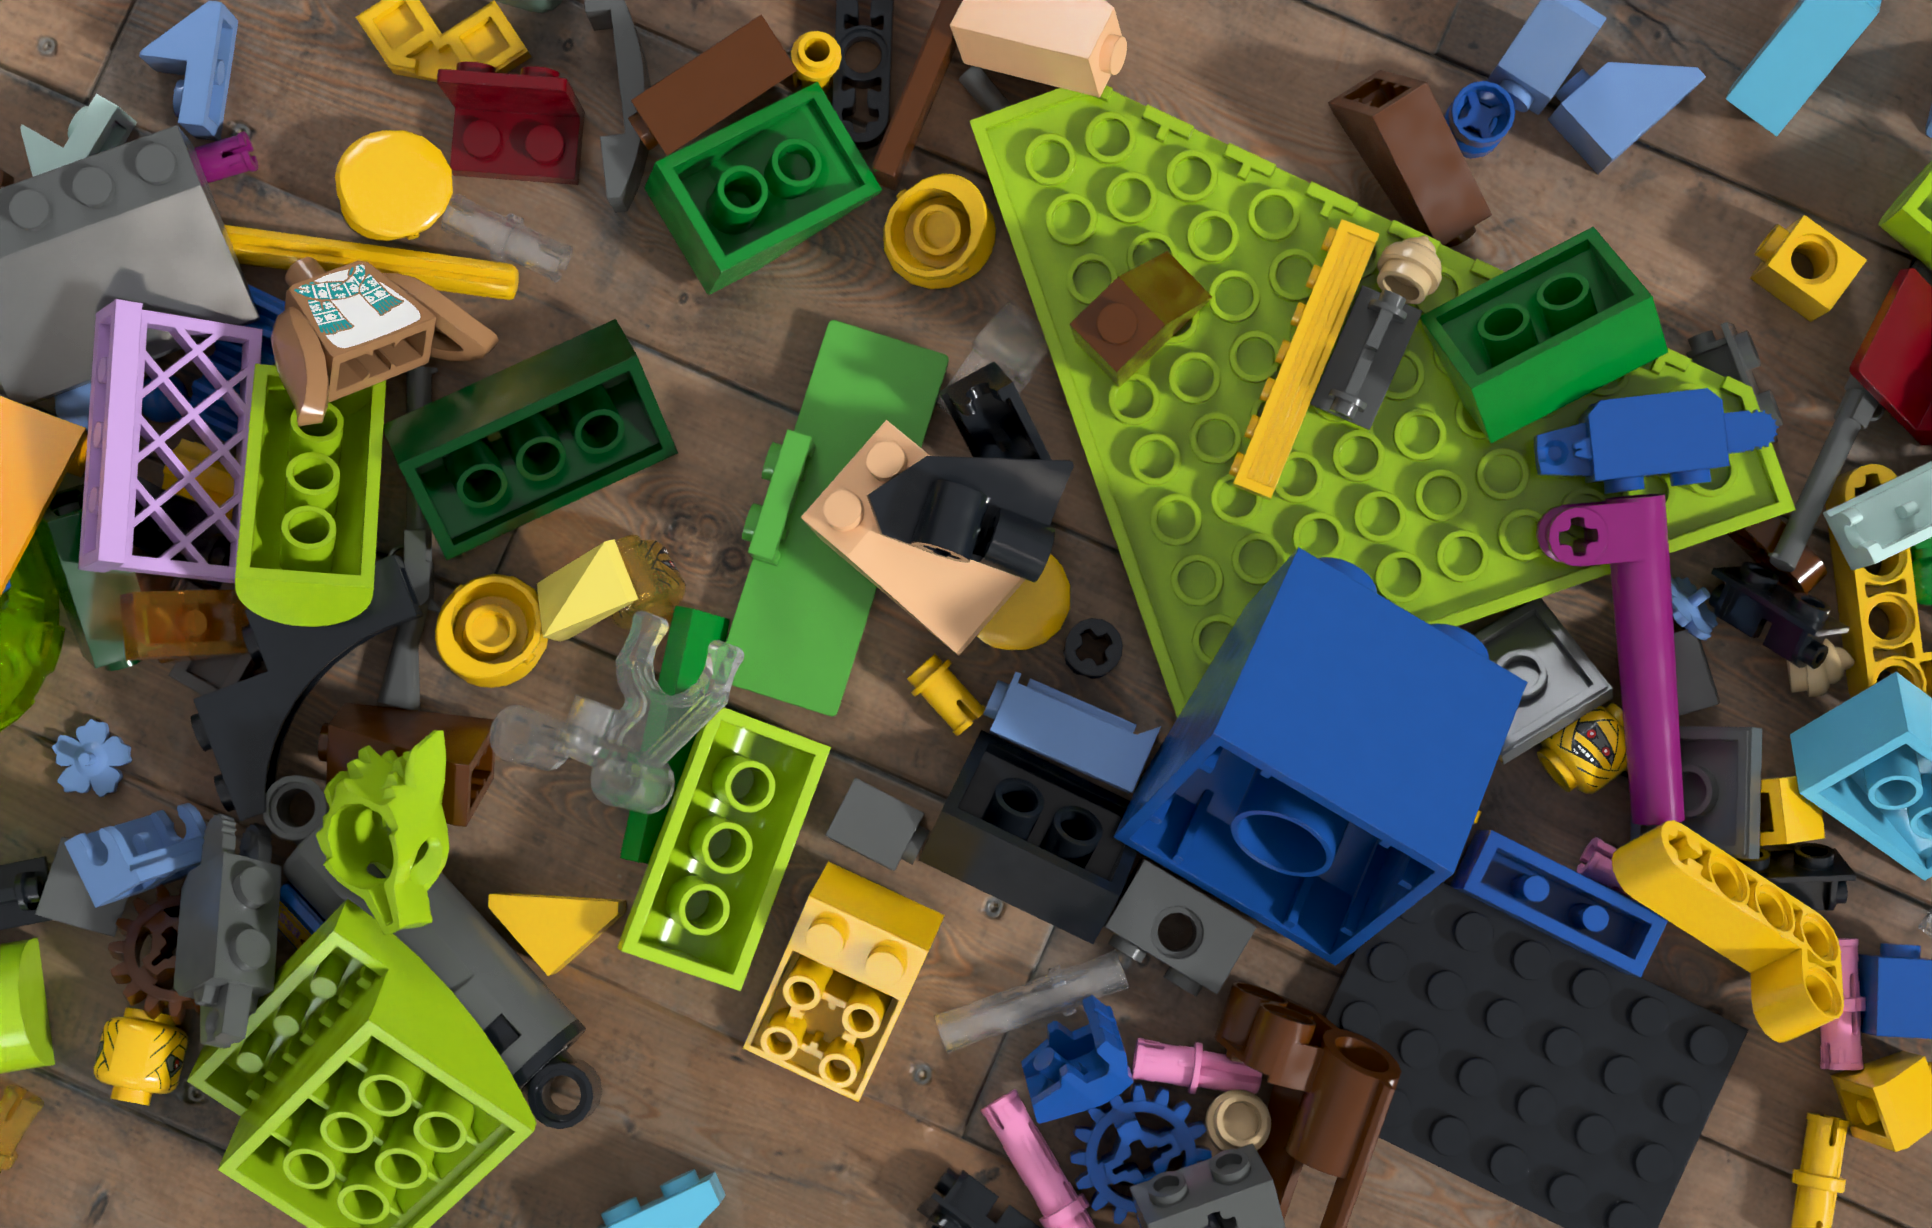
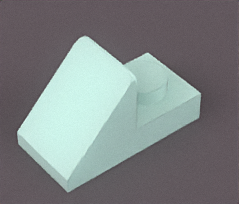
[20,94,137,177]

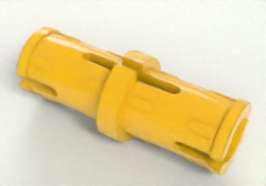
[1790,1112,1850,1228]

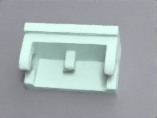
[1823,461,1932,571]

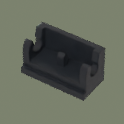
[939,361,1066,489]

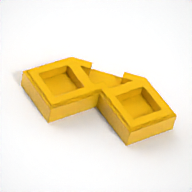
[356,0,532,82]

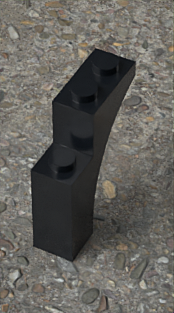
[191,555,424,821]

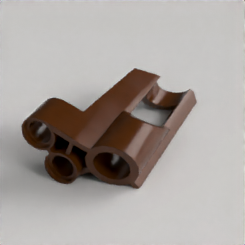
[1214,982,1402,1228]

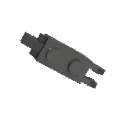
[173,813,282,1049]

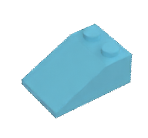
[1790,672,1932,881]

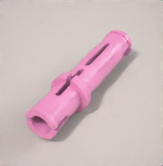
[980,1089,1096,1228]

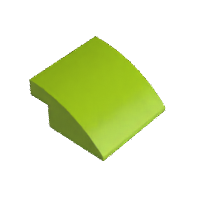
[187,898,537,1228]

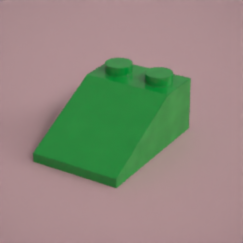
[644,82,882,295]

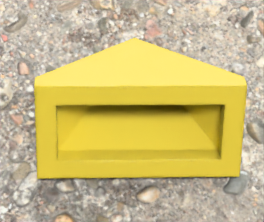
[536,539,638,642]

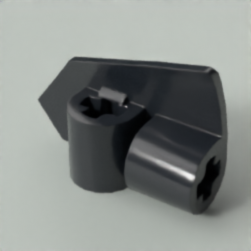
[867,456,1074,583]

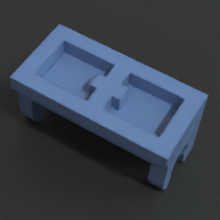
[64,803,207,908]

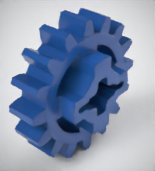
[1070,1083,1212,1228]

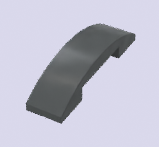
[584,0,651,213]

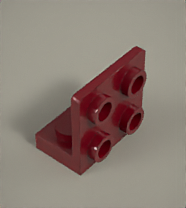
[437,62,585,185]
[1849,268,1932,445]

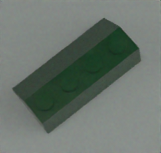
[383,319,678,560]

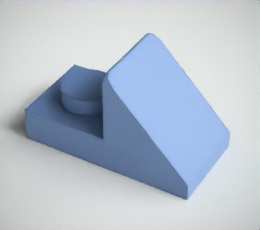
[139,1,239,141]

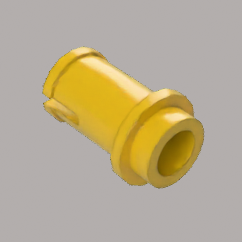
[791,31,842,94]
[907,653,986,736]

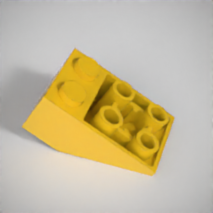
[743,861,945,1103]

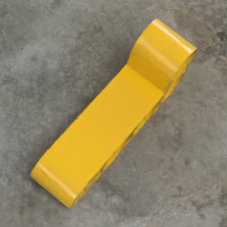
[1825,464,1932,698]
[1612,820,1844,1043]

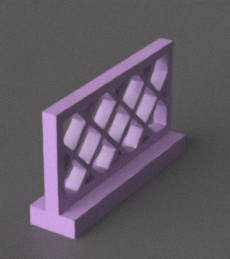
[78,299,263,583]

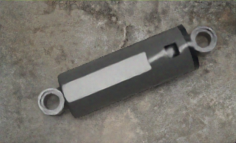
[263,775,602,1129]

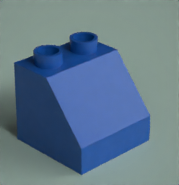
[1114,547,1527,966]

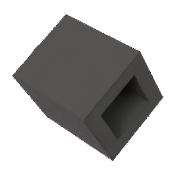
[825,778,930,871]

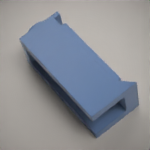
[983,672,1161,793]

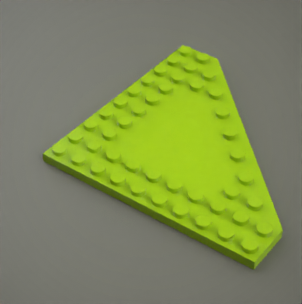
[970,85,1796,718]

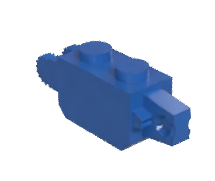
[1534,388,1779,494]

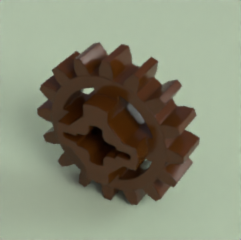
[108,882,200,1025]

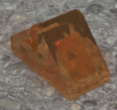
[120,589,250,664]

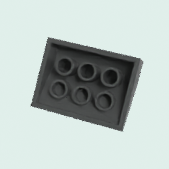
[0,125,261,406]

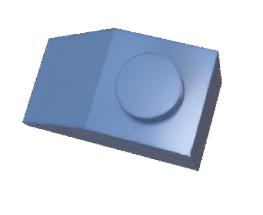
[1487,0,1607,115]
[1548,62,1706,174]

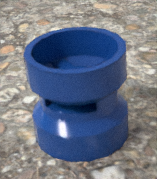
[1444,81,1515,159]

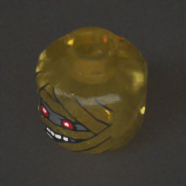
[609,535,686,633]

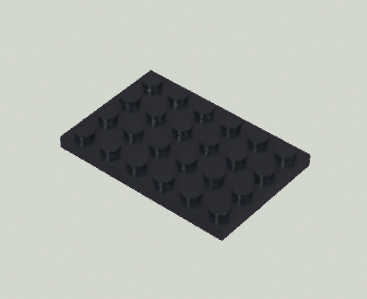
[1322,882,1749,1228]

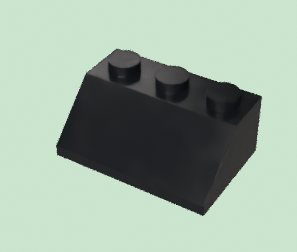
[919,730,1138,944]

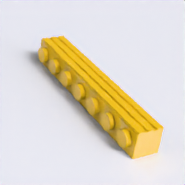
[1229,219,1379,500]

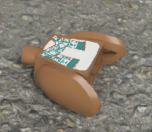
[271,257,499,426]

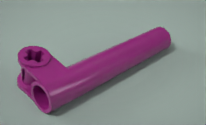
[1536,494,1685,825]

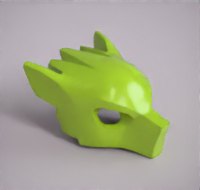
[315,730,449,935]

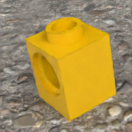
[1750,215,1867,322]

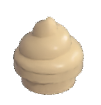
[1377,236,1442,304]
[1786,637,1855,697]
[1205,1090,1271,1151]

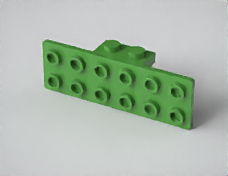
[716,320,949,717]

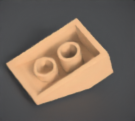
[801,420,1026,656]

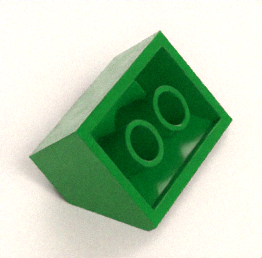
[1419,226,1668,443]

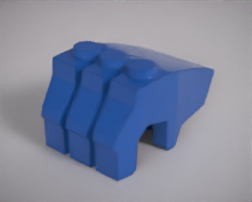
[1021,995,1134,1124]

